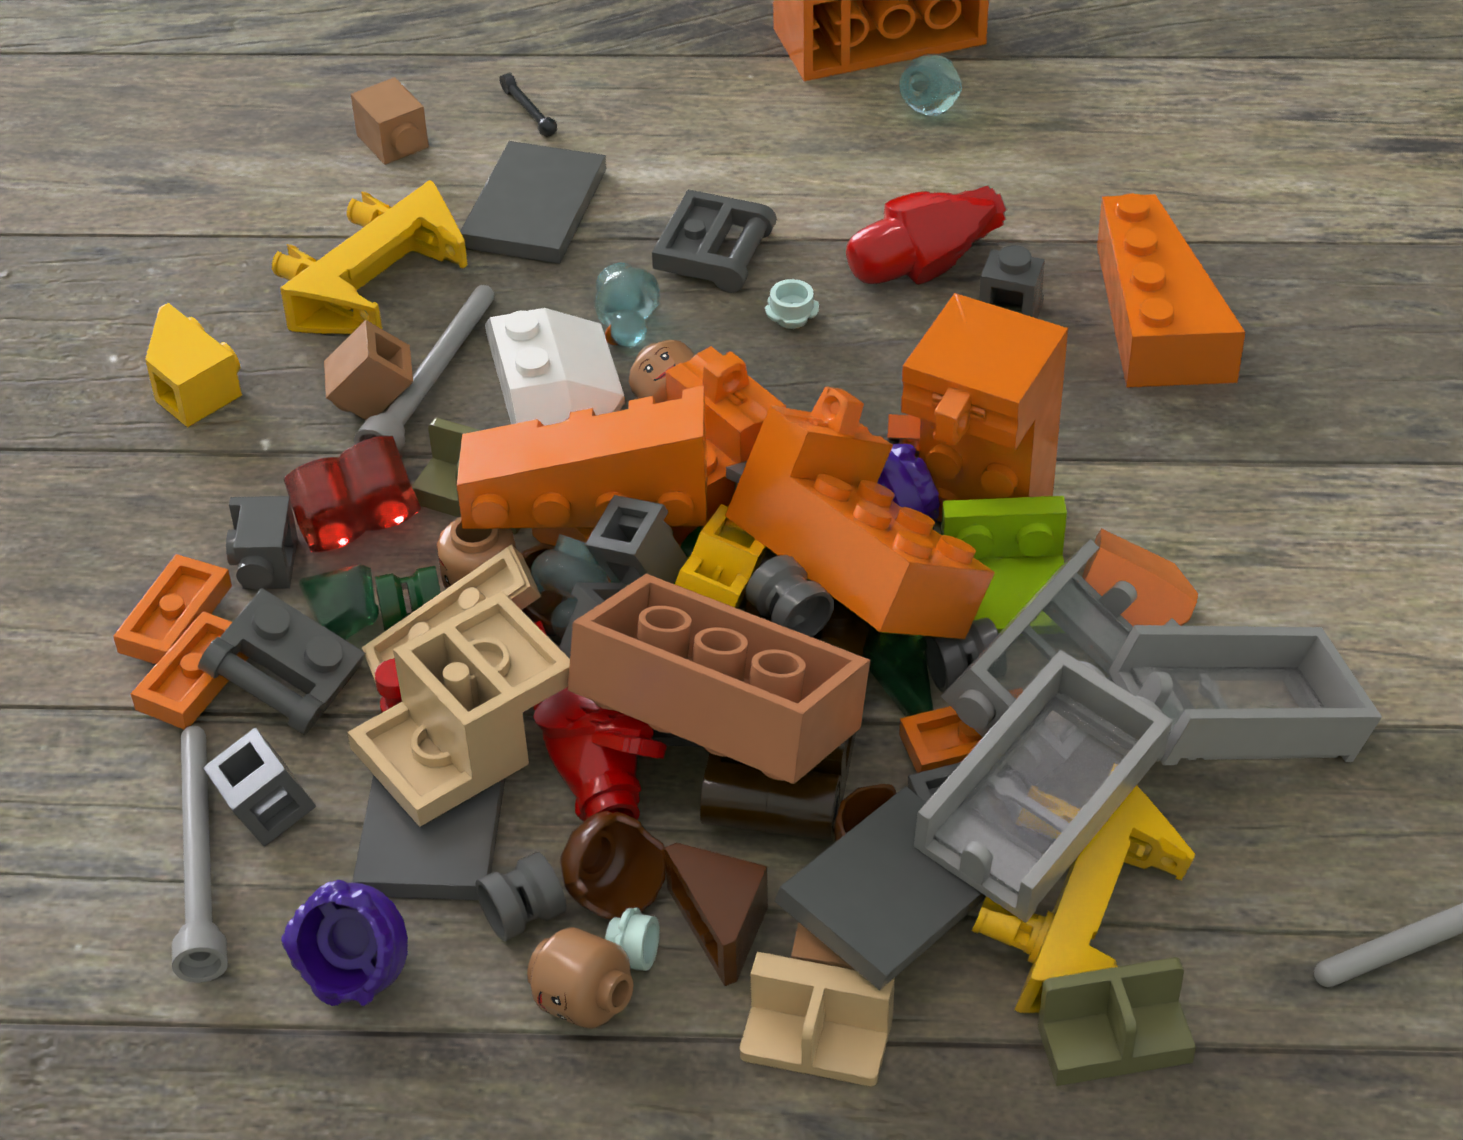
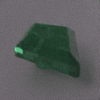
[299,564,379,640]
[865,626,934,717]

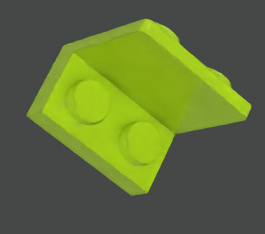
[941,496,1067,636]

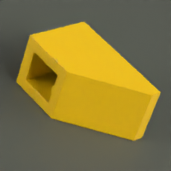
[145,303,242,428]

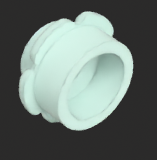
[765,279,819,329]
[605,908,660,971]

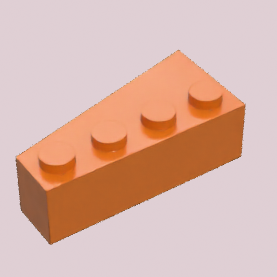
[1097,193,1245,387]
[457,386,707,529]

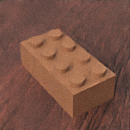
[568,574,870,784]

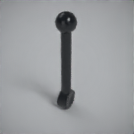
[500,72,558,137]

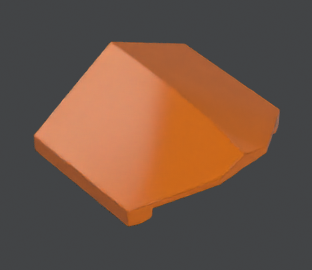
[1082,528,1198,626]

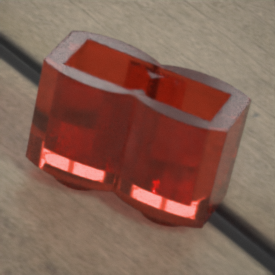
[284,436,421,552]

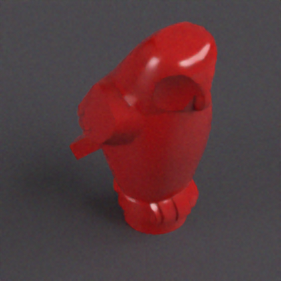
[846,185,1008,285]
[533,687,667,821]

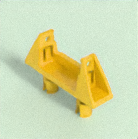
[272,180,468,334]
[972,765,1195,1013]

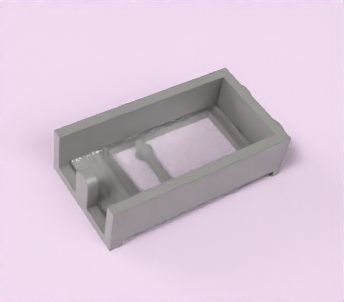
[941,539,1180,787]
[1108,625,1382,765]
[914,649,1173,923]

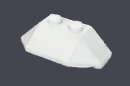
[485,308,625,426]

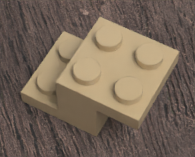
[347,590,570,827]

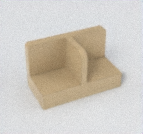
[740,952,895,1086]

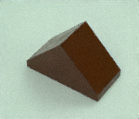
[665,843,768,986]

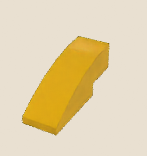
[675,504,768,609]

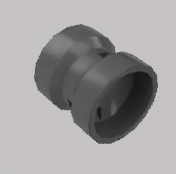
[746,555,834,637]
[924,618,1006,693]
[475,852,567,941]

